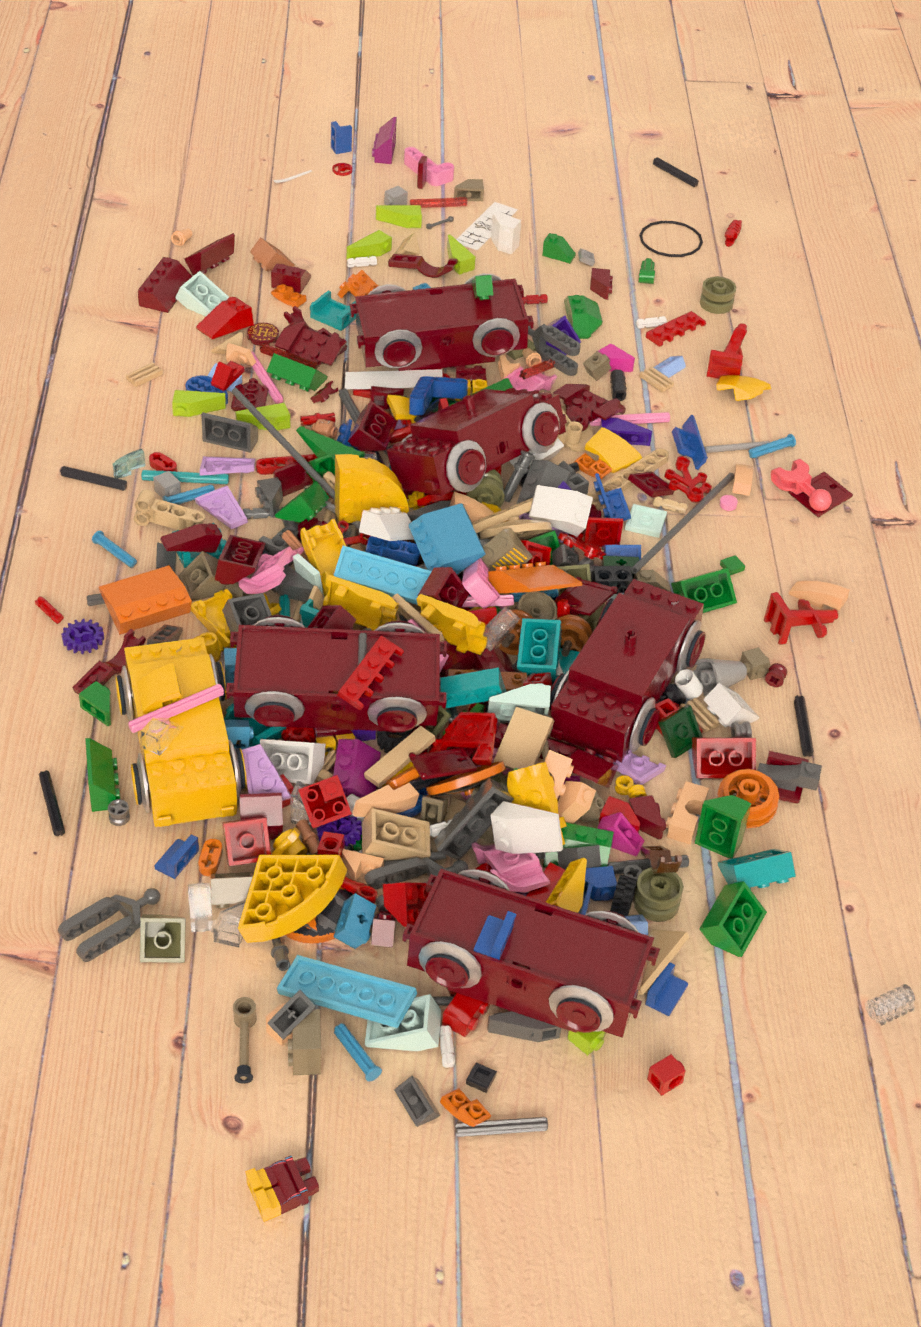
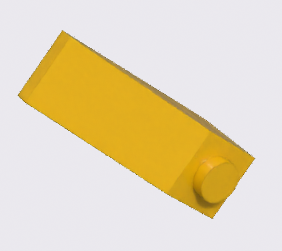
[546,858,587,913]

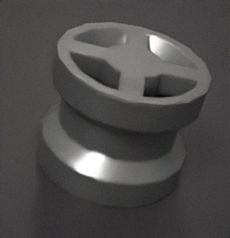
[731,721,752,737]
[108,799,130,826]

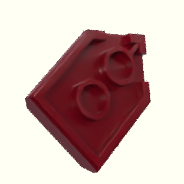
[231,378,269,412]

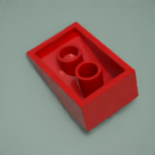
[196,297,254,340]

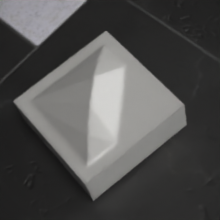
[578,248,595,266]

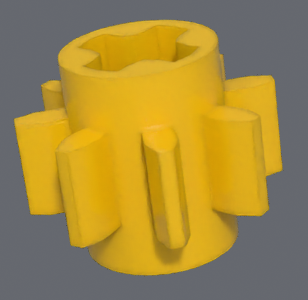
[408,491,427,510]

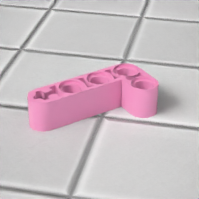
[404,147,454,186]
[462,558,500,609]

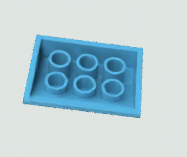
[408,503,486,574]

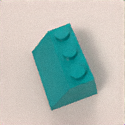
[517,618,562,681]
[441,667,507,708]
[717,849,796,890]

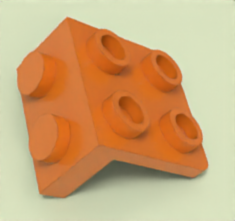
[337,270,378,299]

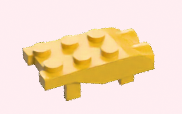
[300,519,346,597]
[323,575,399,631]
[191,589,236,648]
[416,594,487,655]
[507,762,566,845]

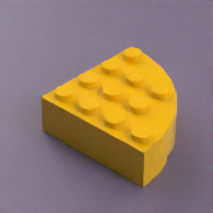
[335,454,409,523]
[238,855,347,943]

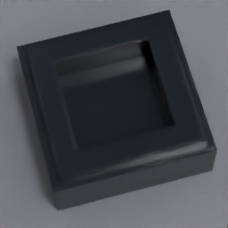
[466,1062,497,1093]

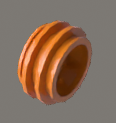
[717,769,779,828]

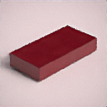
[417,156,427,189]

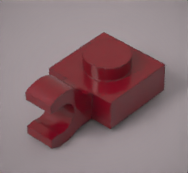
[310,381,339,403]

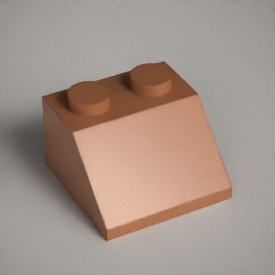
[250,237,295,272]

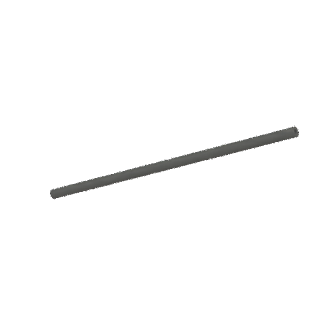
[232,388,335,501]
[631,473,734,574]

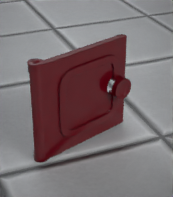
[788,471,853,518]
[554,577,618,616]
[408,748,477,780]

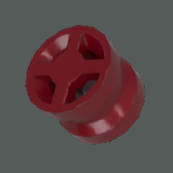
[765,663,788,687]

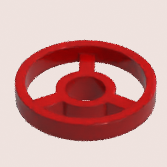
[332,163,353,176]

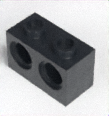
[592,566,633,594]

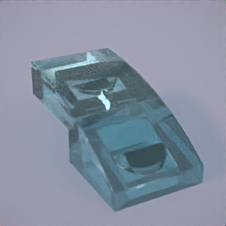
[113,449,145,479]

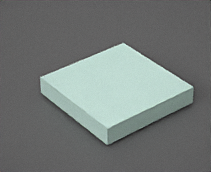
[625,504,667,538]
[293,554,324,596]

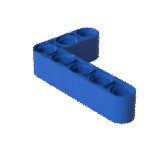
[409,376,468,415]
[366,536,420,566]

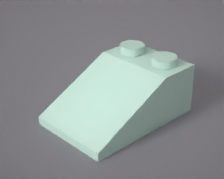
[175,271,229,316]
[487,683,551,723]
[365,994,441,1051]

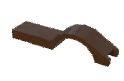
[641,846,682,874]

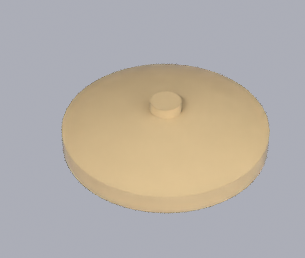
[479,517,552,540]

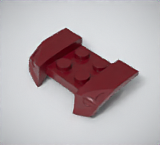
[274,322,347,367]
[553,384,626,422]

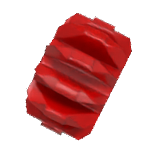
[281,727,315,743]

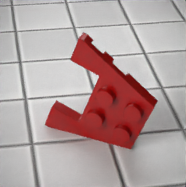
[424,712,498,766]

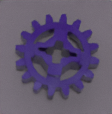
[61,619,104,654]
[317,815,362,846]

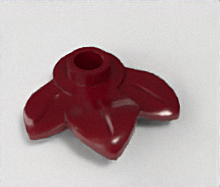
[566,405,592,431]

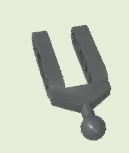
[528,324,581,376]
[364,857,469,912]
[58,888,161,962]

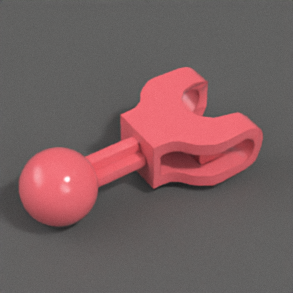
[771,459,832,511]

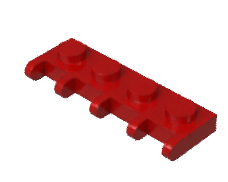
[646,311,706,347]
[337,635,404,710]

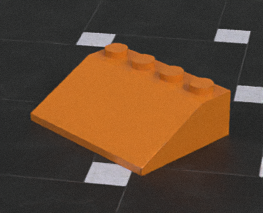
[488,562,582,594]
[99,565,192,635]

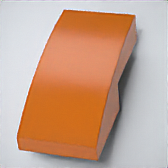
[271,284,307,308]
[574,453,613,479]
[440,1088,491,1127]

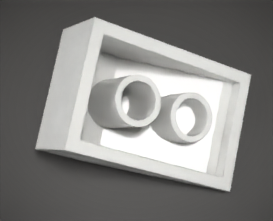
[529,485,593,536]
[491,801,563,854]

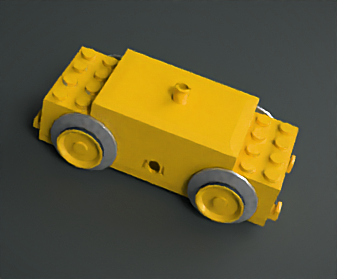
[115,637,247,827]

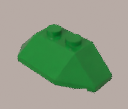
[564,295,603,339]

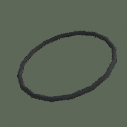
[639,221,703,257]

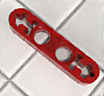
[256,454,317,475]

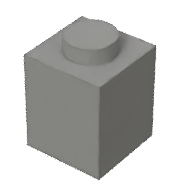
[384,186,408,205]
[154,471,181,498]

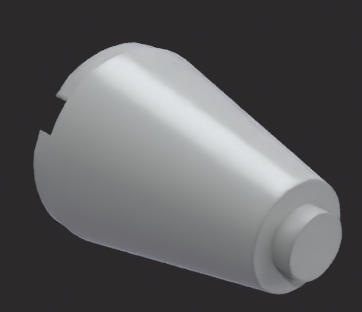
[693,658,747,696]

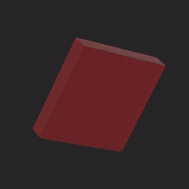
[627,471,674,498]

